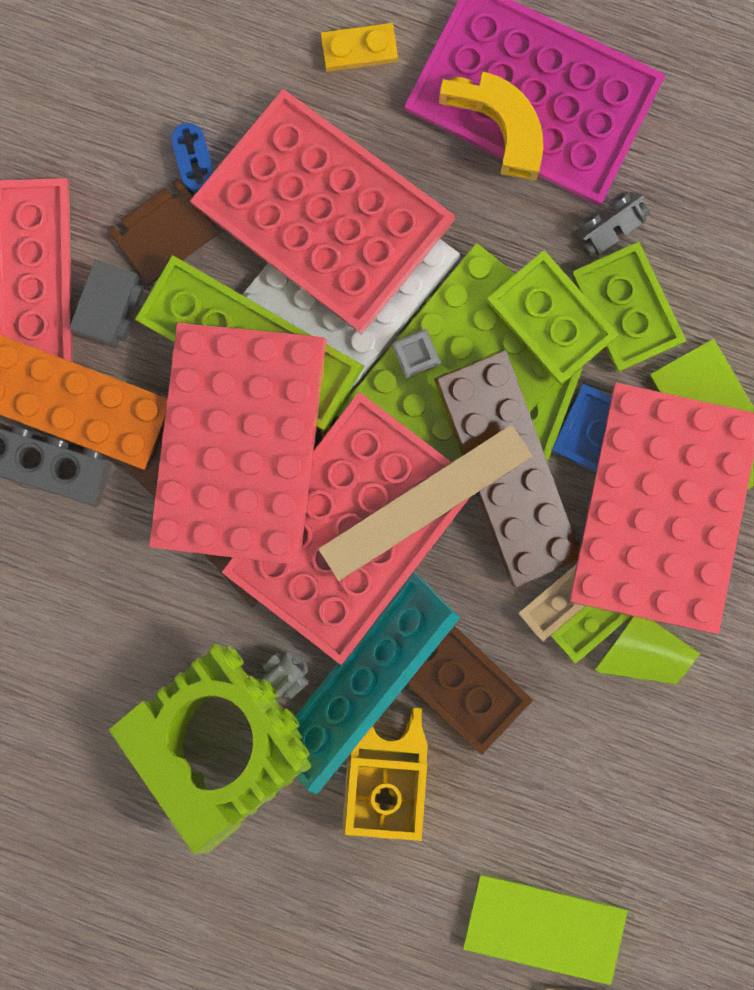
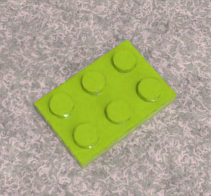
[571,242,686,373]
[486,250,619,386]

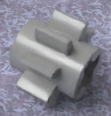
[262,650,309,698]

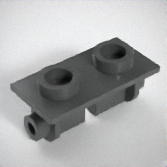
[571,191,650,257]

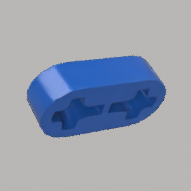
[171,123,214,194]

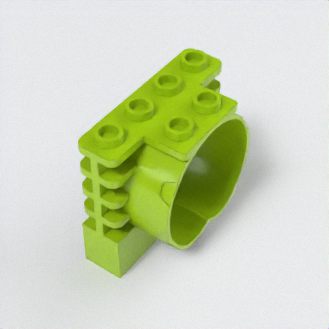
[108,643,311,854]

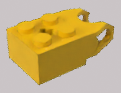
[341,708,428,841]

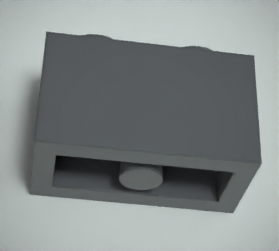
[69,259,144,349]

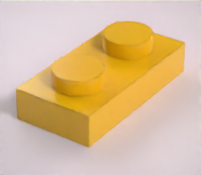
[321,23,398,72]

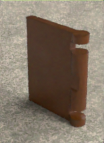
[107,178,219,285]

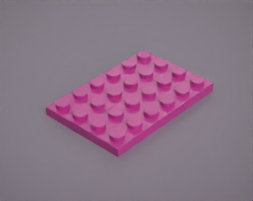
[404,0,666,207]

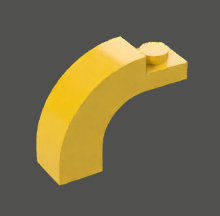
[439,72,543,181]

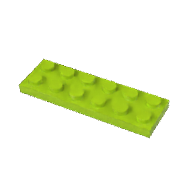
[135,255,364,431]

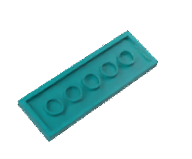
[295,572,461,794]

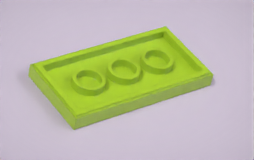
[648,339,754,490]
[463,874,628,985]

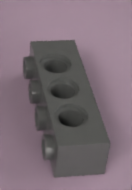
[0,426,112,507]

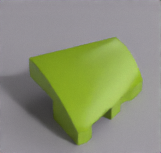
[594,616,700,684]

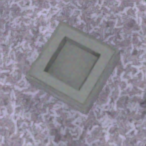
[391,329,441,379]

